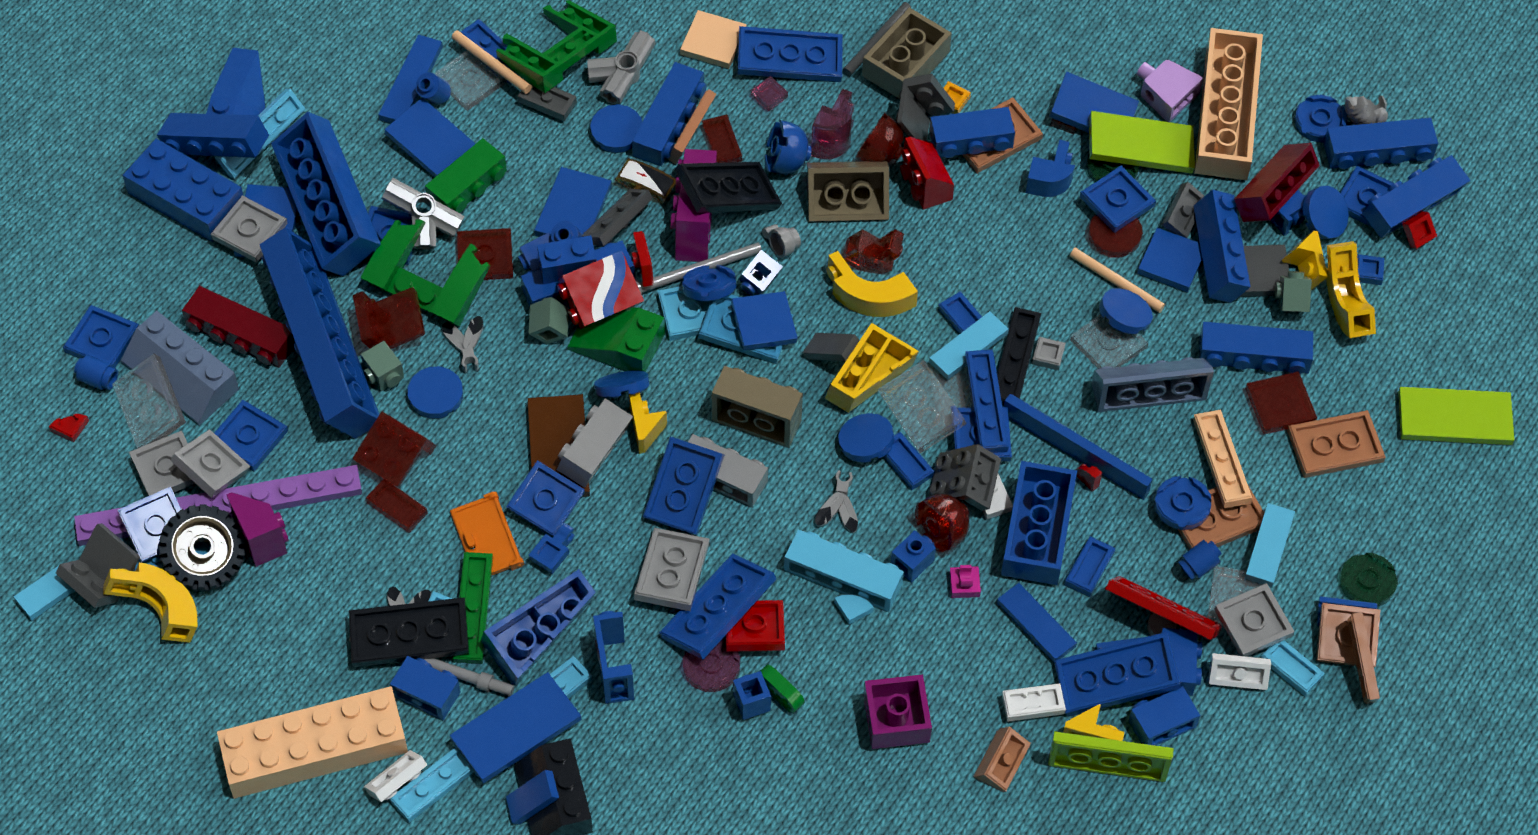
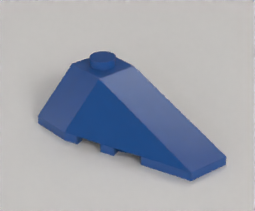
[206,48,266,116]

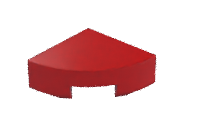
[49,414,89,442]
[1075,464,1102,492]

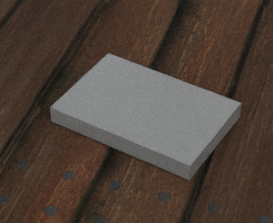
[634,528,710,611]

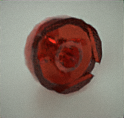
[855,113,904,163]
[915,494,970,552]

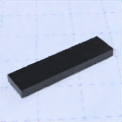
[997,307,1041,406]

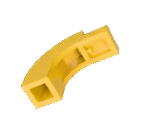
[1326,241,1376,338]
[826,251,918,317]
[103,562,198,643]

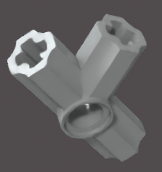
[587,30,656,105]
[382,178,465,250]

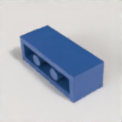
[929,107,1015,158]

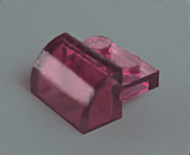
[811,89,855,159]

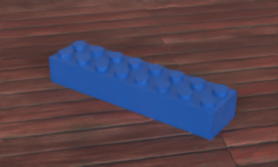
[259,227,382,439]

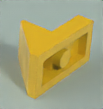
[1282,231,1328,290]
[629,392,667,454]
[1063,704,1125,741]

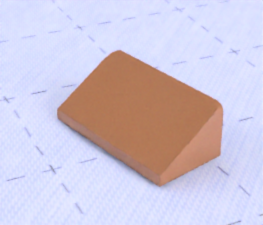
[974,726,1031,792]

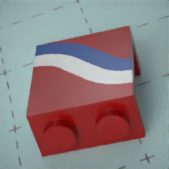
[557,251,644,330]

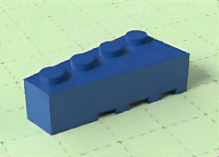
[480,569,596,686]

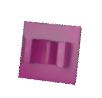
[949,565,981,598]

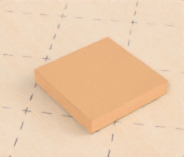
[680,10,747,69]

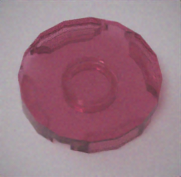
[683,638,740,692]

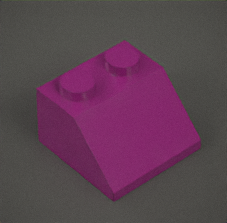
[226,492,289,567]

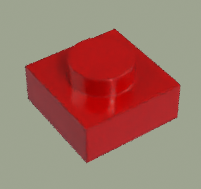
[1402,211,1437,249]

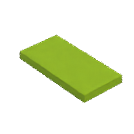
[1089,111,1195,174]
[1398,387,1514,445]
[1048,731,1174,782]

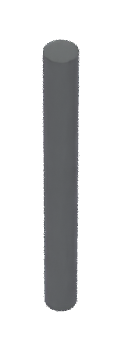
[843,2,911,76]

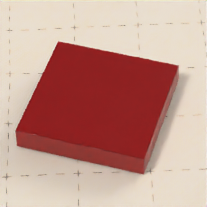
[726,600,785,651]

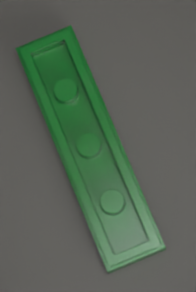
[453,552,493,664]

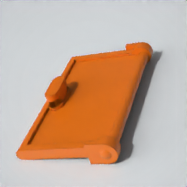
[450,491,525,575]

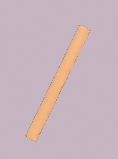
[451,30,532,94]
[1070,247,1165,313]

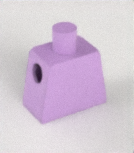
[1136,60,1203,122]

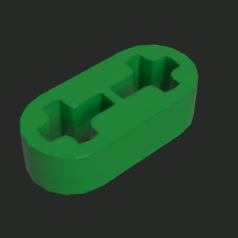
[760,664,805,713]

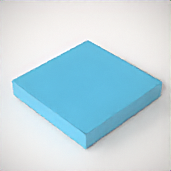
[658,286,711,341]

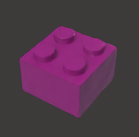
[863,674,932,749]

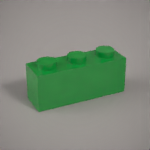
[425,138,507,213]

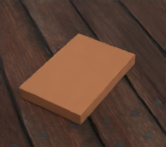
[963,97,1043,174]
[1287,410,1386,478]
[1178,486,1264,550]

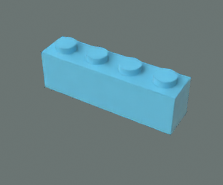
[784,529,904,612]

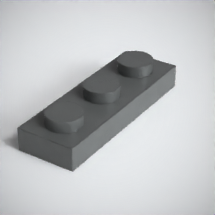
[582,189,653,247]

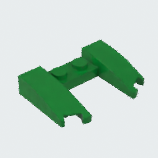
[496,0,617,93]
[360,219,490,327]

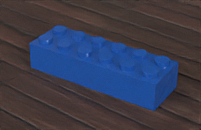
[271,112,381,276]

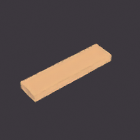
[1193,410,1252,508]

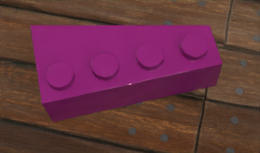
[671,149,717,262]

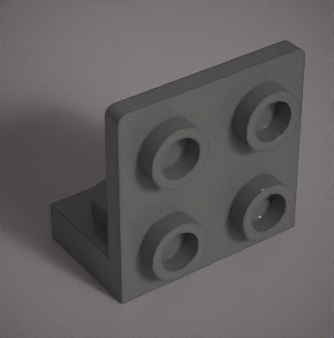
[896,74,955,142]
[928,444,1001,511]
[56,523,139,608]

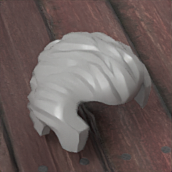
[1345,96,1388,125]

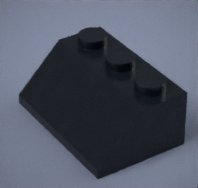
[514,738,593,835]

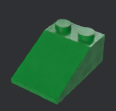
[567,307,665,372]

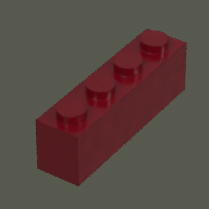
[1234,143,1320,222]
[182,285,296,368]

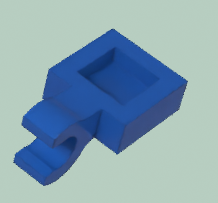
[529,523,575,574]

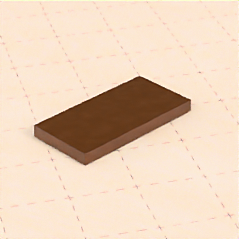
[528,394,590,497]

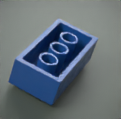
[123,138,243,242]
[1001,461,1077,585]

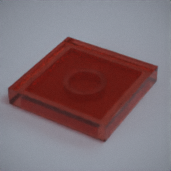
[457,228,513,280]
[1245,372,1317,435]

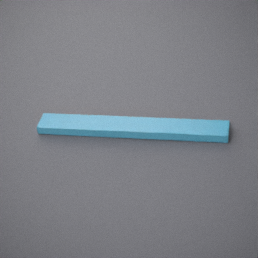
[390,656,593,823]

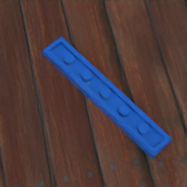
[1004,394,1152,500]

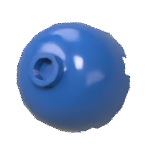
[765,120,812,174]

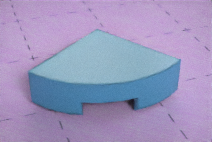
[834,594,874,624]

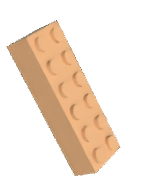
[1194,28,1263,180]
[217,686,408,799]

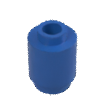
[416,72,451,104]
[551,221,582,242]
[74,355,118,390]
[1178,539,1222,580]

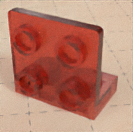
[353,287,425,349]
[353,411,437,487]

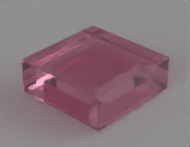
[751,76,788,111]

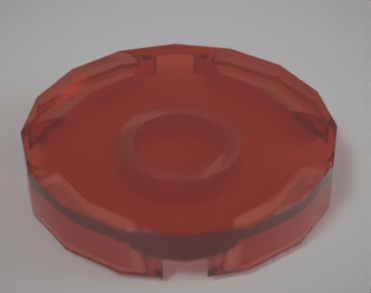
[1088,215,1143,257]

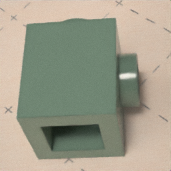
[1275,271,1312,312]
[529,297,569,344]
[361,341,404,391]

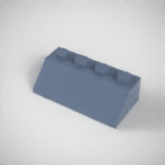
[121,310,239,426]
[1092,357,1214,412]

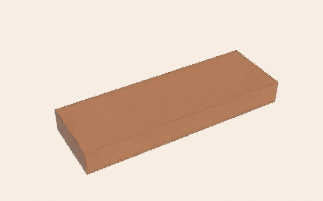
[668,89,716,164]
[1347,612,1380,704]

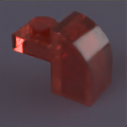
[843,229,904,274]

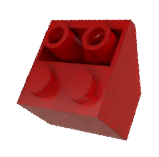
[900,137,954,210]

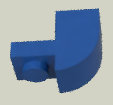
[1026,140,1075,197]

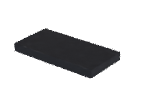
[674,162,782,213]
[349,597,469,667]

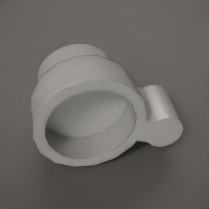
[762,224,801,258]

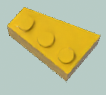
[825,323,919,413]

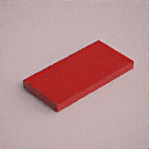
[1105,576,1222,640]

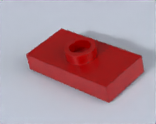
[631,231,654,287]

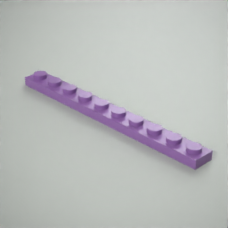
[74,465,362,546]

